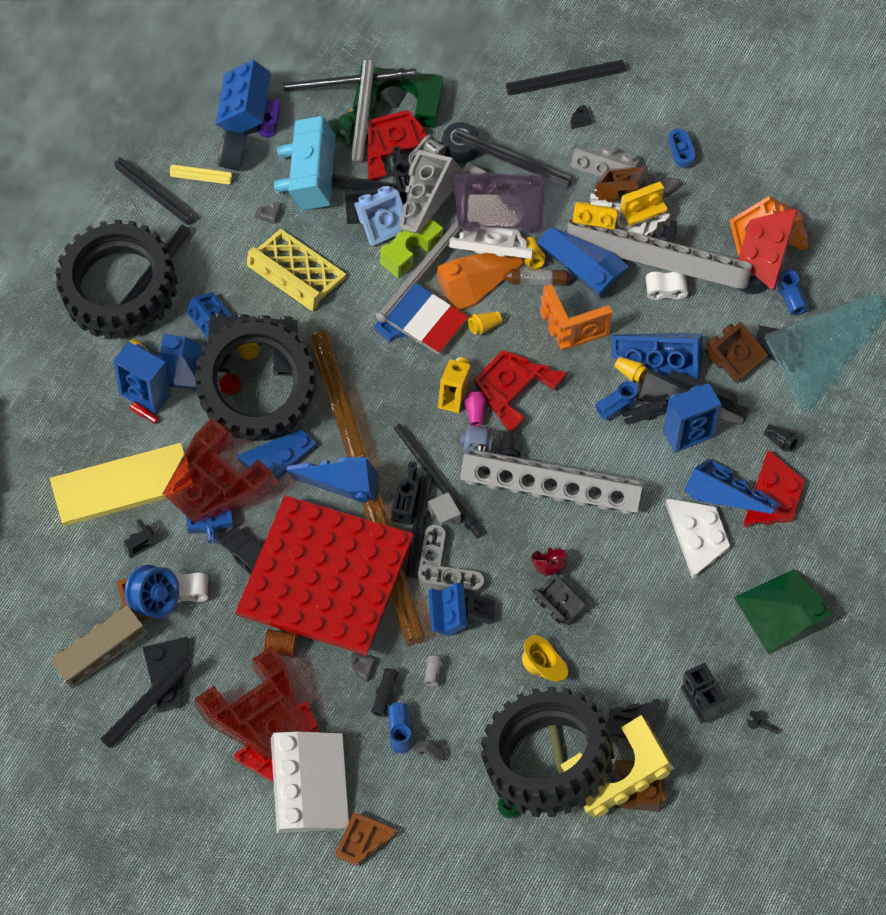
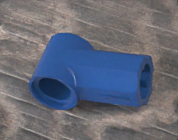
[777,270,809,316]
[595,381,638,421]
[388,702,411,754]

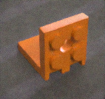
[730,196,809,256]
[540,284,612,351]

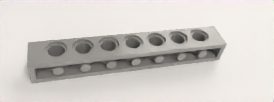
[460,448,643,514]

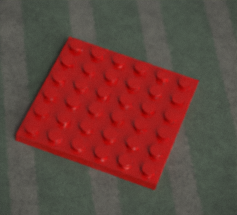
[235,495,414,656]

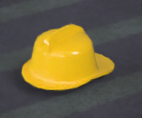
[522,635,568,682]

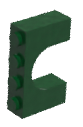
[353,65,443,128]

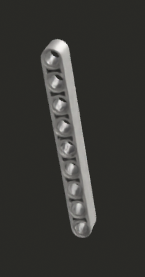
[566,219,752,289]

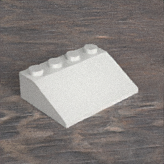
[271,732,349,833]

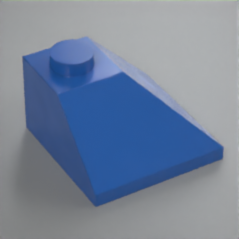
[160,334,202,389]

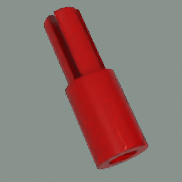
[130,401,159,424]

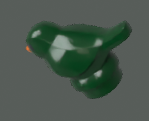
[328,109,357,147]

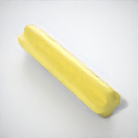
[170,164,232,184]

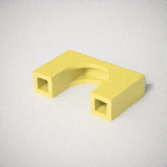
[561,715,675,818]

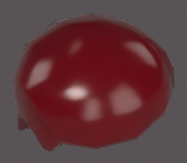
[531,547,568,576]

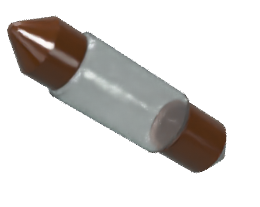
[504,268,573,286]

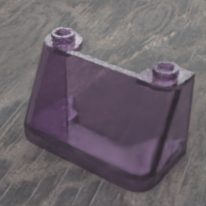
[453,172,545,233]

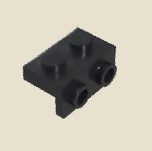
[532,573,588,625]

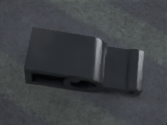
[392,146,411,204]
[391,462,417,525]
[219,526,262,575]

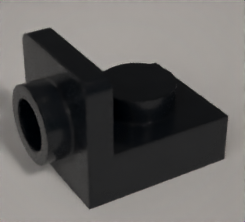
[123,519,154,559]
[465,593,495,624]

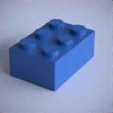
[216,59,271,133]
[113,341,170,415]
[663,383,721,453]

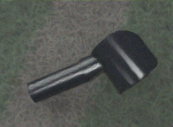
[747,711,779,734]

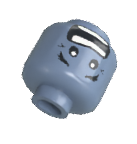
[459,425,493,453]

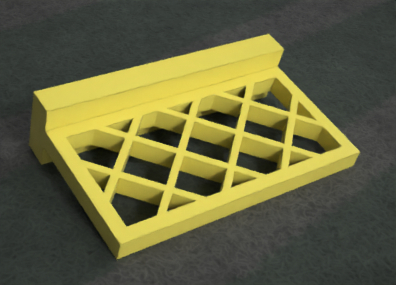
[247,229,346,312]

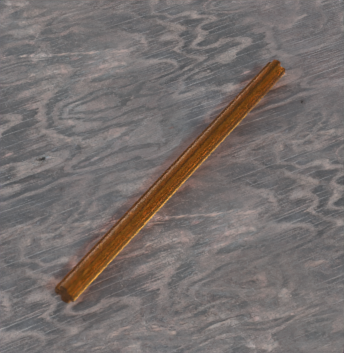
[311,330,425,646]

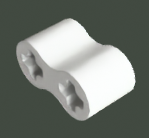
[645,272,688,300]
[174,573,209,602]

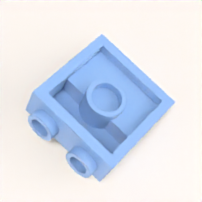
[354,186,404,246]

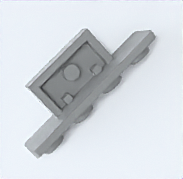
[571,146,655,190]

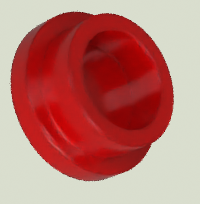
[219,373,241,395]

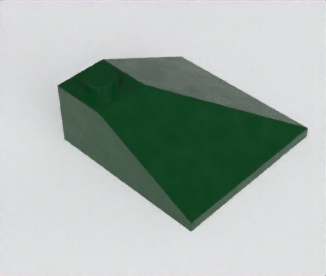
[734,569,832,654]

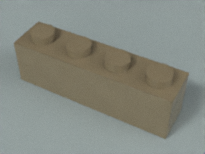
[51,605,147,689]

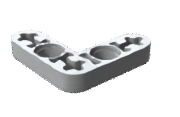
[418,525,484,594]

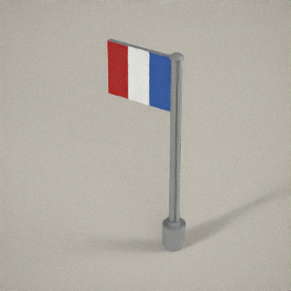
[376,180,498,355]

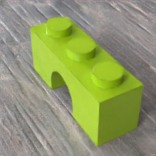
[380,218,443,278]

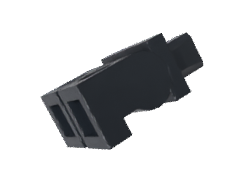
[681,663,727,724]

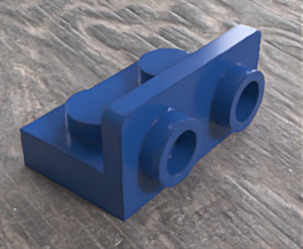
[187,292,233,339]
[429,582,467,636]

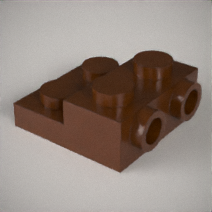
[594,166,648,202]
[705,322,768,383]
[612,759,667,812]

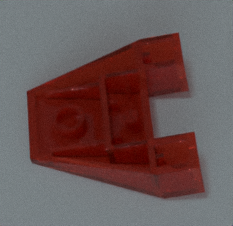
[162,418,278,523]
[194,646,308,760]

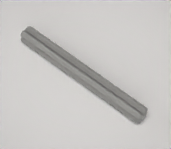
[352,60,375,162]

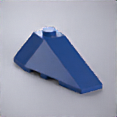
[537,226,629,298]
[612,333,703,380]
[287,457,379,503]
[684,458,781,514]

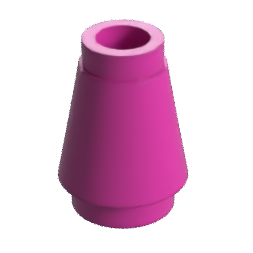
[464,392,486,426]

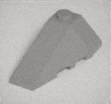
[399,150,463,234]

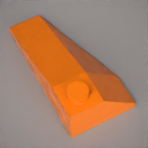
[437,253,523,312]

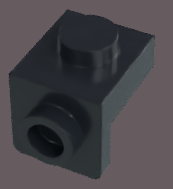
[655,219,678,243]

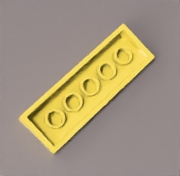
[50,443,194,527]

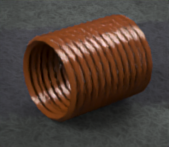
[263,628,297,658]

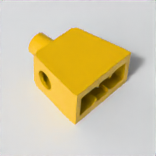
[438,357,470,413]

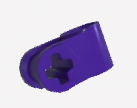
[258,98,281,138]

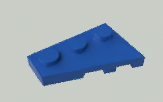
[237,429,317,488]

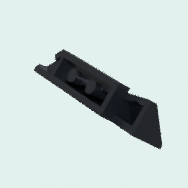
[638,369,749,425]

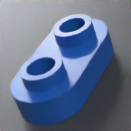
[668,129,695,168]

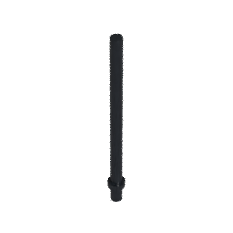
[283,68,417,91]
[394,424,484,538]

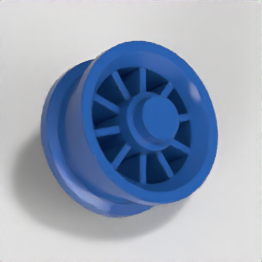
[125,564,179,618]

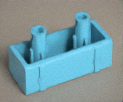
[274,116,336,210]

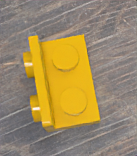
[620,182,667,226]
[572,202,619,230]

